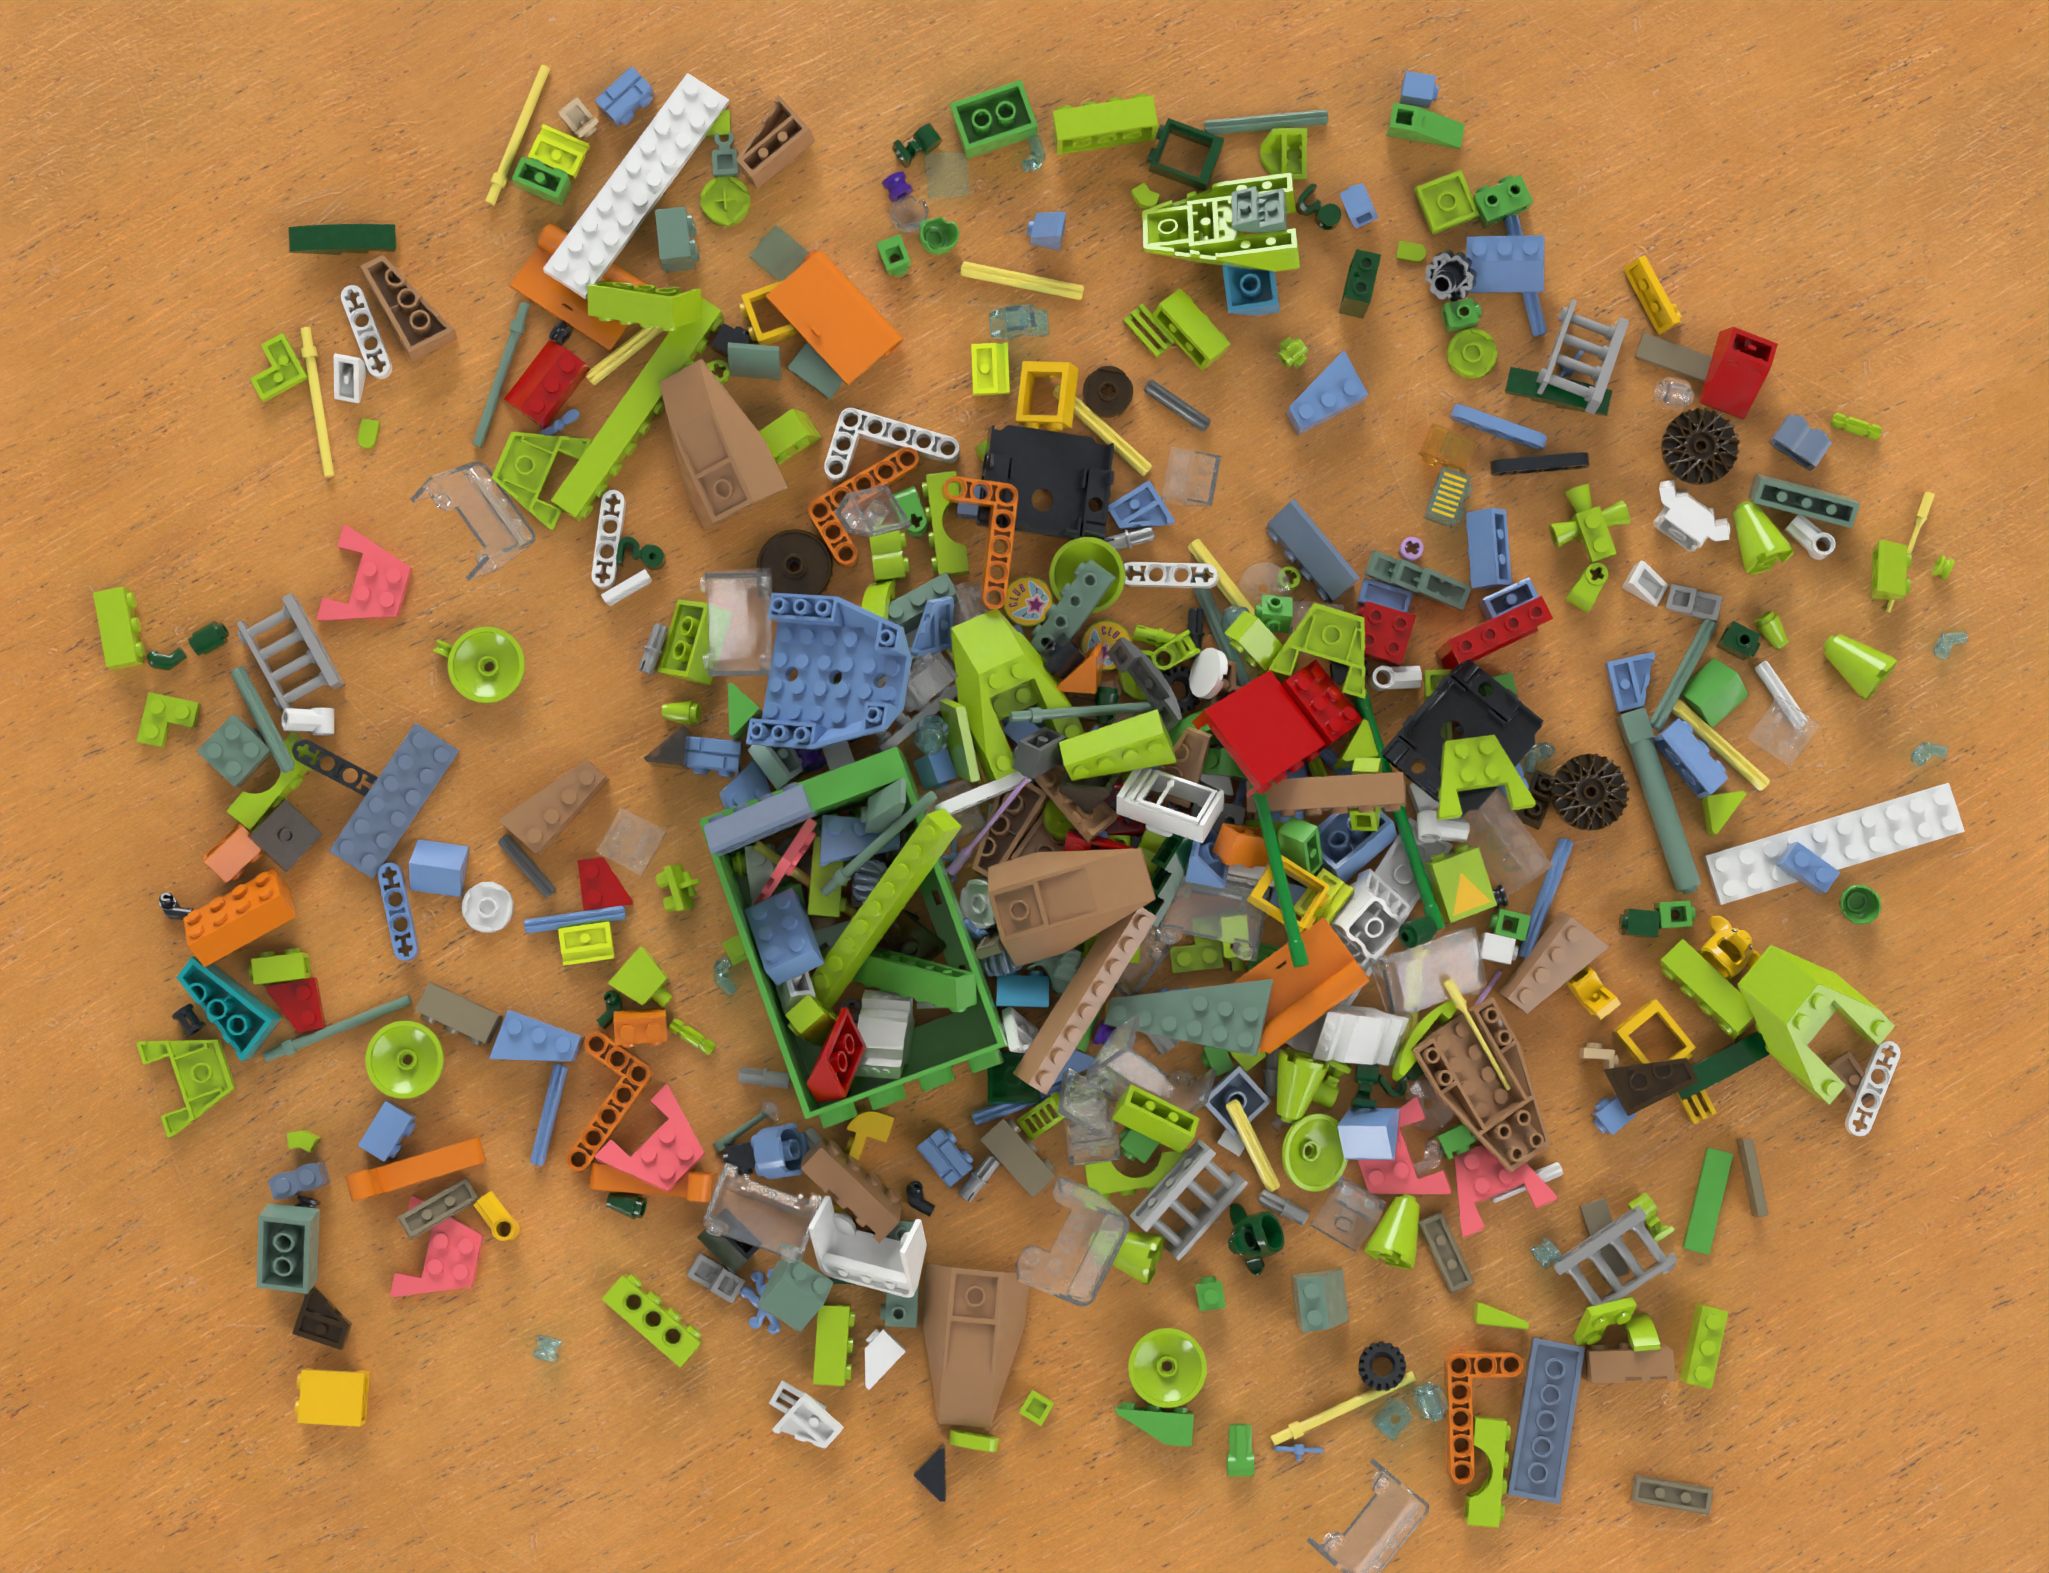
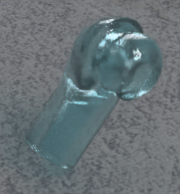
[1022,135,1046,172]
[1934,631,1968,659]
[1910,742,1948,766]
[713,957,738,997]

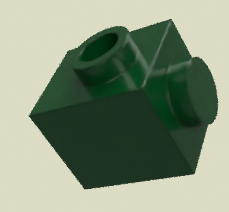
[1716,621,1761,660]

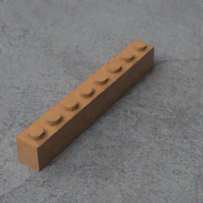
[1013,907,1157,1095]

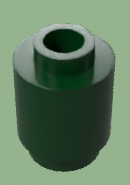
[188,621,229,656]
[1399,917,1437,948]

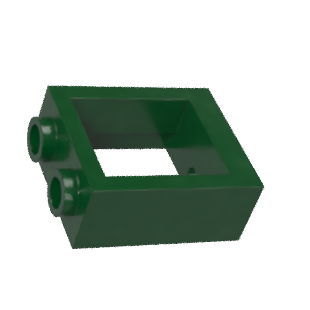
[1147,118,1224,191]
[1339,249,1381,319]

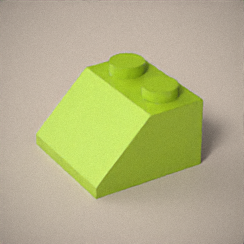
[1870,540,1912,600]

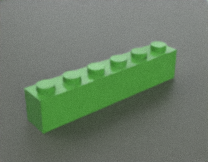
[853,946,977,1012]

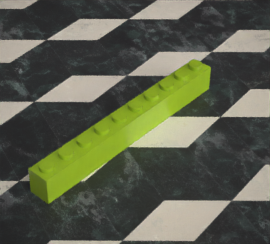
[551,297,724,522]
[810,809,962,1009]

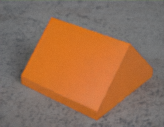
[1056,641,1103,694]

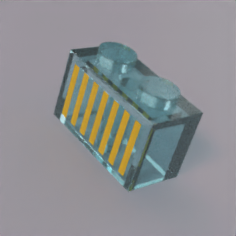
[1423,467,1473,528]

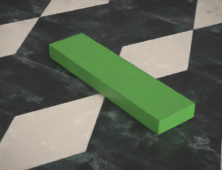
[1682,1147,1733,1255]

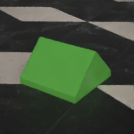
[1680,657,1749,728]
[728,683,763,740]

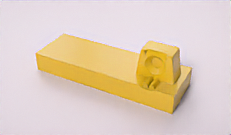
[1623,255,1682,335]

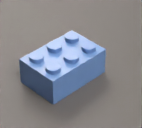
[745,887,824,986]

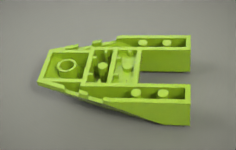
[1142,173,1300,271]
[950,609,1085,781]
[1737,945,1895,1105]

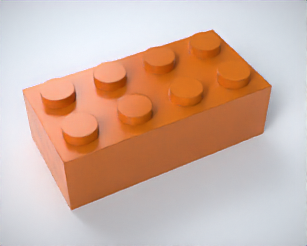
[183,868,296,967]

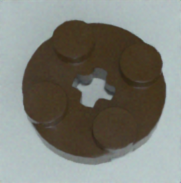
[1083,366,1133,418]

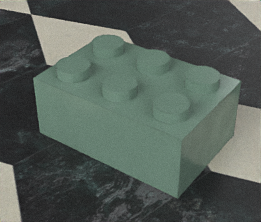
[257,1203,320,1294]

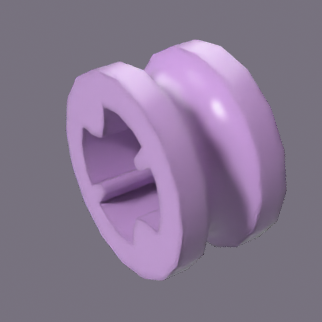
[1399,537,1424,561]

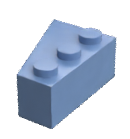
[1286,350,1368,435]
[489,1010,585,1061]

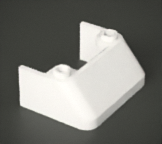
[808,1195,927,1298]

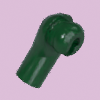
[147,647,187,670]
[596,990,622,1029]

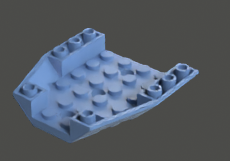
[746,593,912,750]

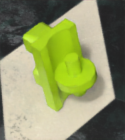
[656,864,701,912]

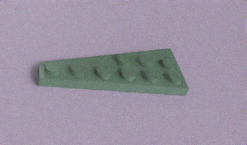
[1105,979,1274,1057]

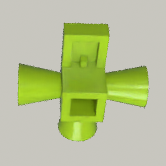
[1549,484,1630,563]

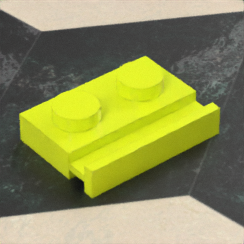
[528,124,590,179]
[971,342,1010,396]
[1294,868,1354,924]
[558,921,615,966]

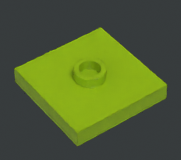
[1414,170,1480,236]

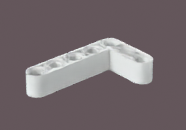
[824,408,960,483]

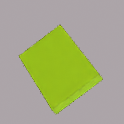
[939,698,980,783]

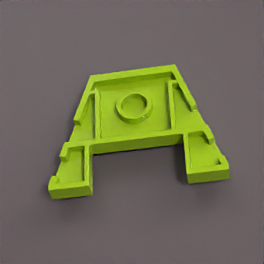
[491,431,592,531]
[1268,603,1366,699]
[1436,735,1536,821]
[136,1040,236,1138]

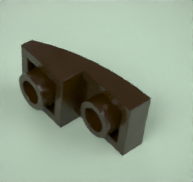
[1515,769,1554,830]

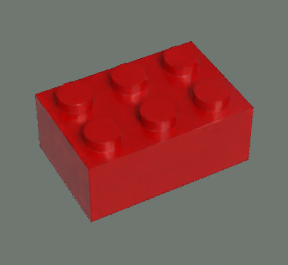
[1281,659,1363,753]

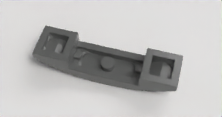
[1107,637,1182,733]

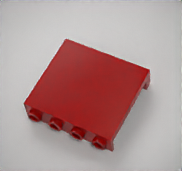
[1435,595,1553,671]
[1192,670,1326,797]

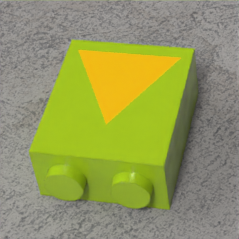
[1424,843,1497,923]

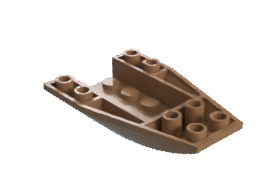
[660,359,788,531]
[988,848,1156,967]
[1412,998,1551,1172]
[922,1263,1030,1428]

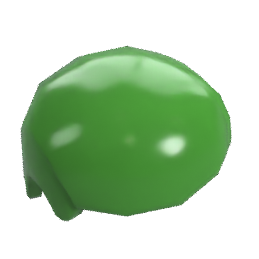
[918,217,960,255]
[1839,884,1882,925]

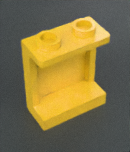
[294,1367,370,1427]

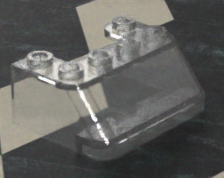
[1015,1175,1130,1306]

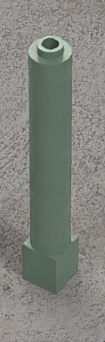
[1616,707,1701,895]

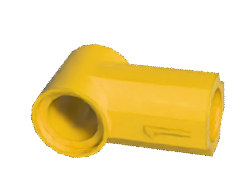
[474,1191,520,1241]

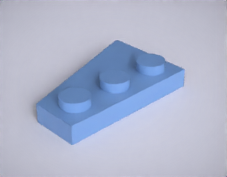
[819,815,900,867]

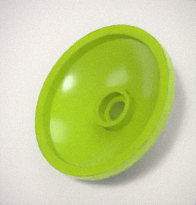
[1049,537,1126,613]
[448,627,525,703]
[365,1021,444,1099]
[1282,1113,1348,1192]
[1128,1328,1207,1408]

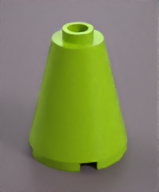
[1733,501,1794,575]
[1823,634,1898,701]
[1277,1048,1330,1123]
[1364,1194,1420,1270]
[1090,1229,1165,1285]

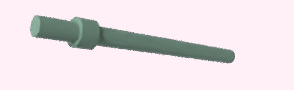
[472,302,530,448]
[1009,702,1154,723]
[820,791,937,897]
[263,994,412,1062]

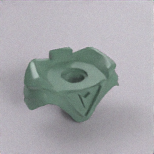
[1027,949,1085,995]

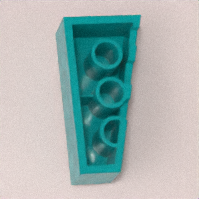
[176,956,282,1061]

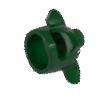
[1228,1203,1284,1276]

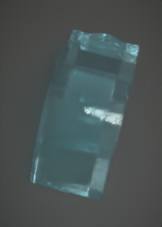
[989,305,1049,340]

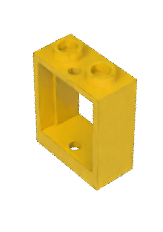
[739,280,799,345]
[1016,361,1079,432]
[1246,855,1330,933]
[1611,999,1696,1064]

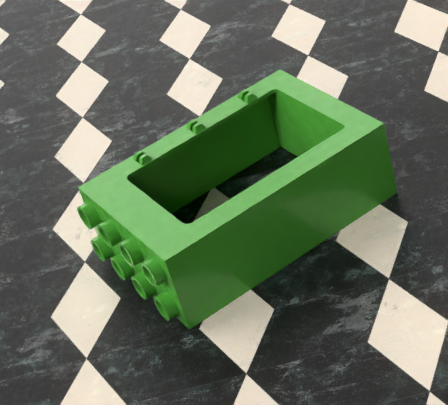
[699,747,1008,1129]

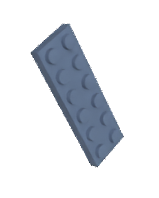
[328,722,459,879]
[1506,1337,1585,1504]

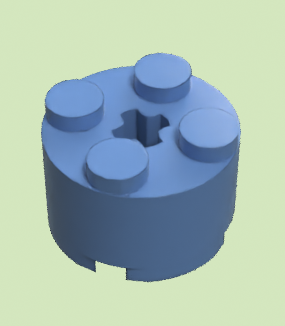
[751,1123,809,1180]

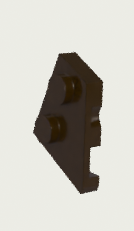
[292,1286,352,1350]

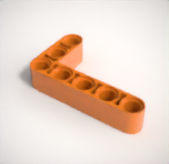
[808,447,920,569]
[941,477,1018,611]
[566,1033,653,1171]
[345,1137,486,1202]
[589,1162,718,1202]
[1444,1351,1523,1485]

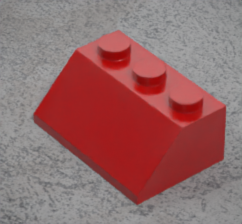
[504,339,590,429]
[807,1007,867,1103]

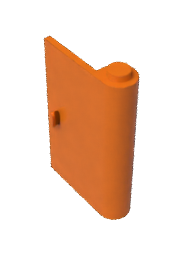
[510,222,647,352]
[766,250,904,386]
[1231,916,1370,1054]

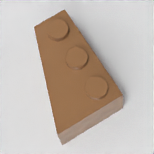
[736,95,815,189]
[1585,1342,1676,1383]

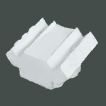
[1653,480,1730,552]
[1330,869,1411,966]
[855,990,915,1079]
[1313,1005,1409,1066]

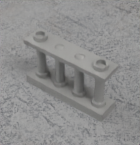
[1536,299,1629,415]
[237,593,345,711]
[874,646,958,754]
[1130,1139,1248,1261]
[1553,1204,1678,1307]

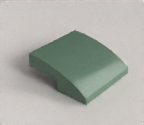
[1232,186,1287,233]
[787,341,843,399]
[728,342,782,380]

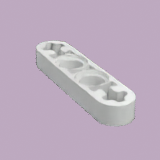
[341,285,393,379]
[592,490,626,589]
[1124,562,1219,589]
[934,771,1032,815]
[1845,1041,1901,1136]

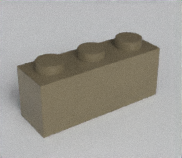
[415,982,503,1046]
[980,1118,1056,1198]

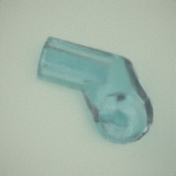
[1522,742,1555,774]

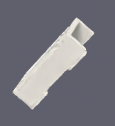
[1116,768,1224,843]

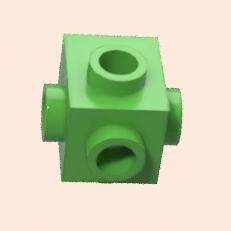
[1254,595,1293,633]

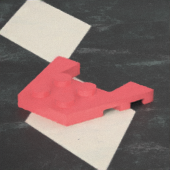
[316,525,412,622]
[753,818,817,905]
[595,1084,705,1193]
[1358,1096,1452,1194]
[1454,1145,1557,1238]
[390,1195,484,1297]

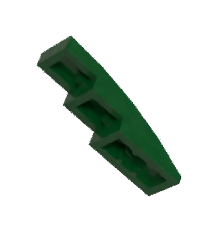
[288,224,396,255]
[1505,367,1612,416]
[1143,833,1193,927]
[1678,1031,1770,1100]

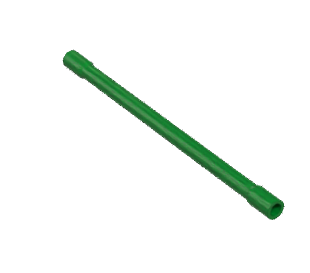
[1353,686,1445,931]
[1249,781,1309,968]

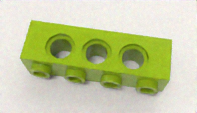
[601,1273,703,1368]

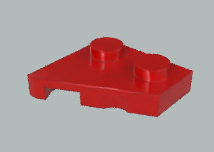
[577,857,634,911]
[266,977,326,1033]

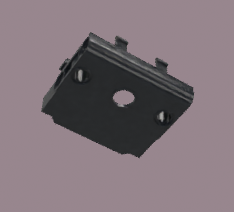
[976,425,1115,540]
[1381,659,1544,820]

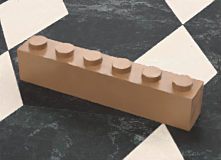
[1246,772,1406,819]

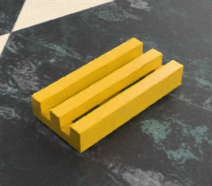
[1676,1089,1717,1124]

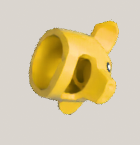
[1699,916,1761,980]

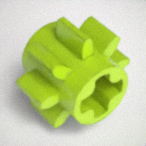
[1277,336,1309,369]

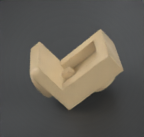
[557,97,599,138]
[1579,1043,1619,1075]

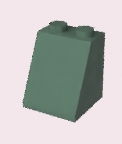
[1291,1268,1349,1332]

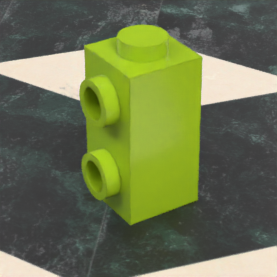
[249,948,311,985]

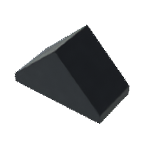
[913,1445,946,1502]

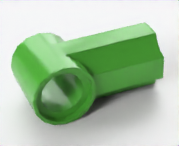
[1227,1424,1254,1477]

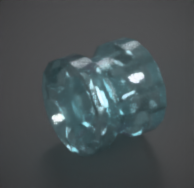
[1529,1236,1562,1270]
[532,1335,562,1362]

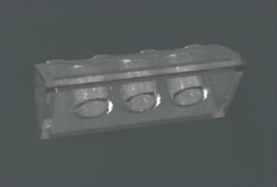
[1462,788,1553,896]

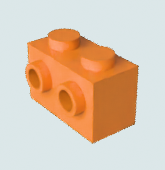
[202,822,263,883]
[1212,823,1268,868]
[613,1008,667,1048]

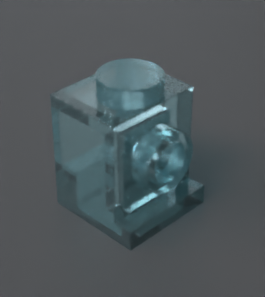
[1371,1398,1413,1442]

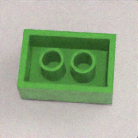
[950,80,1038,159]

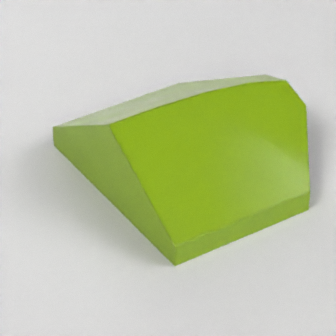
[1260,128,1307,179]

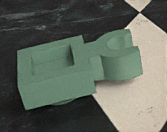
[712,132,739,178]

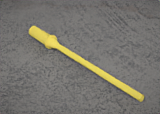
[1885,492,1935,613]
[1443,978,1511,1091]

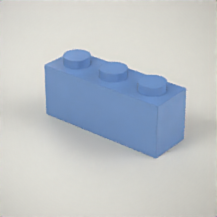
[1466,508,1512,590]

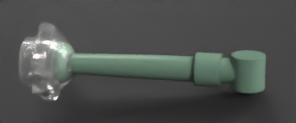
[713,1098,781,1153]

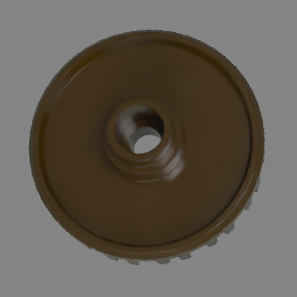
[1661,408,1740,485]
[757,529,833,596]
[1551,753,1630,831]

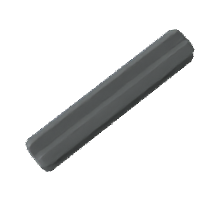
[1144,380,1211,431]
[498,834,556,898]

